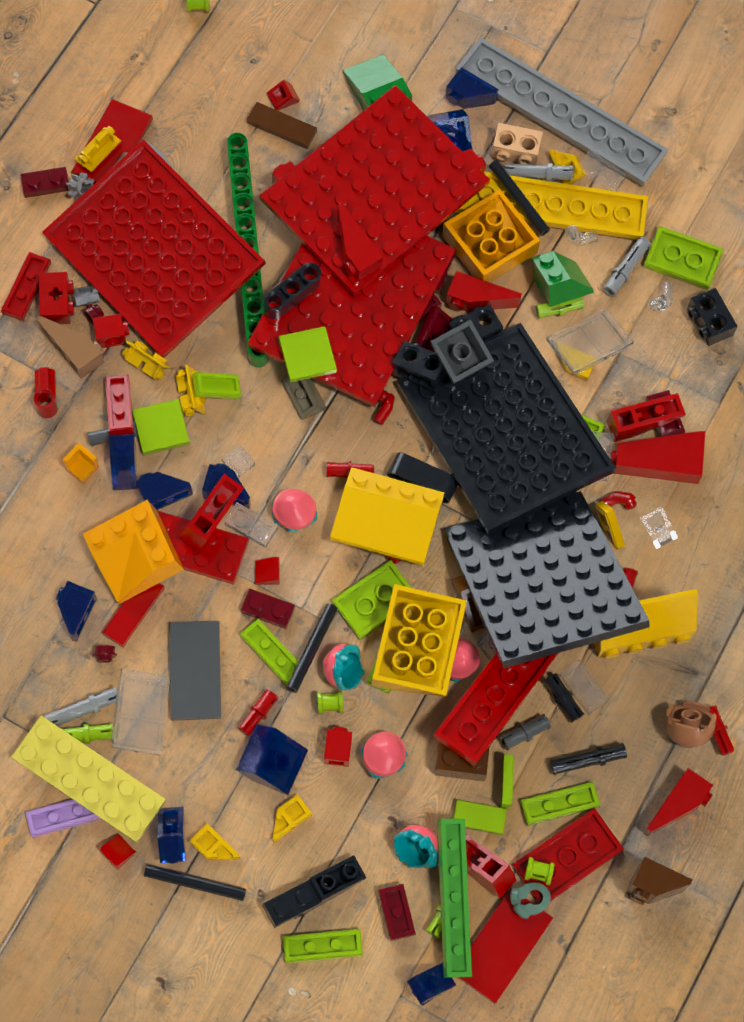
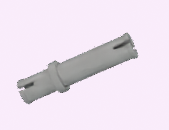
[505,163,574,182]
[603,237,651,297]
[44,686,120,726]

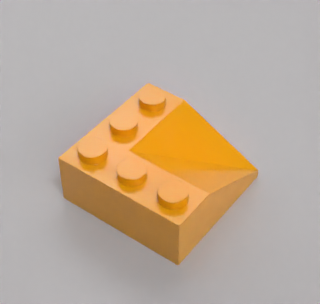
[442,189,540,282]
[83,500,184,604]

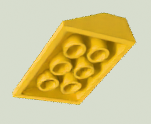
[330,467,444,566]
[371,584,467,697]
[594,589,698,659]

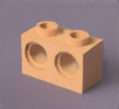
[492,123,543,165]

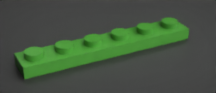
[437,819,472,978]

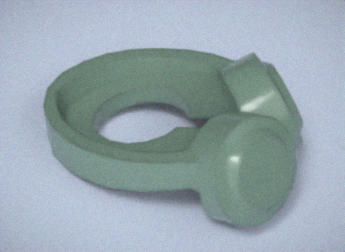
[510,883,551,919]

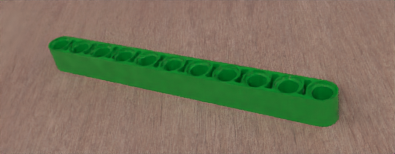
[227,132,269,368]

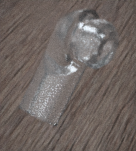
[565,225,598,246]
[649,282,673,311]

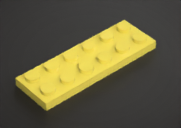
[11,716,166,843]

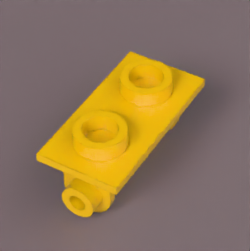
[74,126,121,173]
[122,340,172,380]
[176,365,206,417]

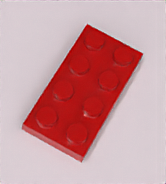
[157,510,249,585]

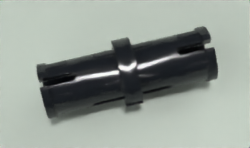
[544,673,585,723]

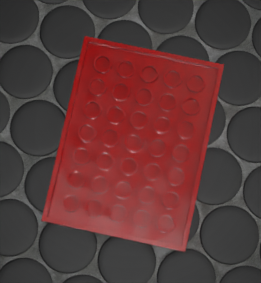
[259,85,490,296]
[42,139,266,358]
[247,236,456,407]

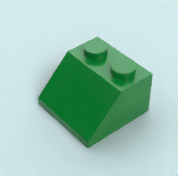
[532,251,594,307]

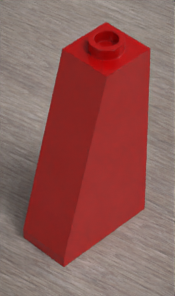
[610,431,706,484]

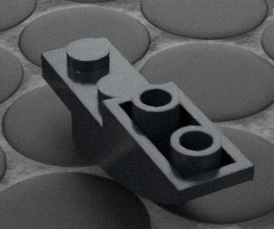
[262,855,367,928]

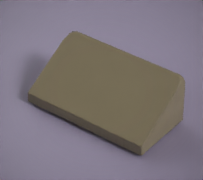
[281,376,327,420]

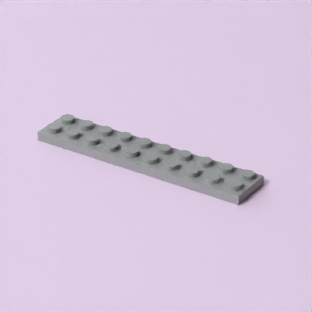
[455,37,669,187]

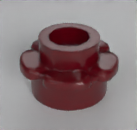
[83,303,104,325]
[93,645,117,663]

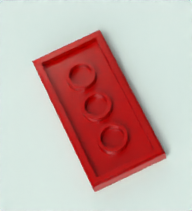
[71,99,153,184]
[512,808,624,904]
[457,888,553,1004]

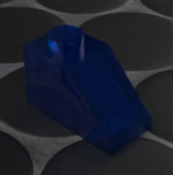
[445,67,499,109]
[109,434,137,490]
[202,463,251,510]
[135,472,193,510]
[56,581,97,642]
[157,807,186,864]

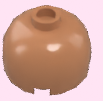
[665,701,717,748]

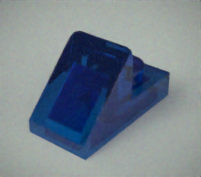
[407,963,456,1005]

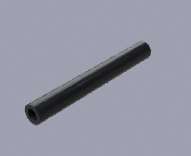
[489,160,550,236]
[286,604,337,693]
[144,864,247,901]

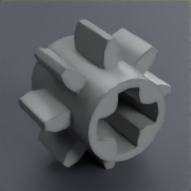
[66,173,95,201]

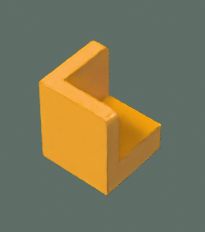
[63,443,100,484]

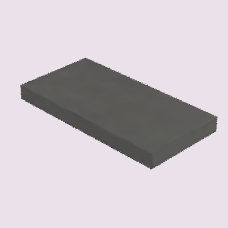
[170,621,221,721]

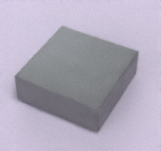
[74,285,100,306]

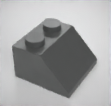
[430,319,494,384]

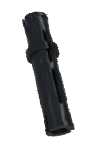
[550,743,627,775]

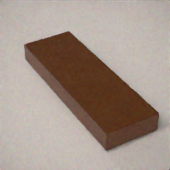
[247,102,317,149]

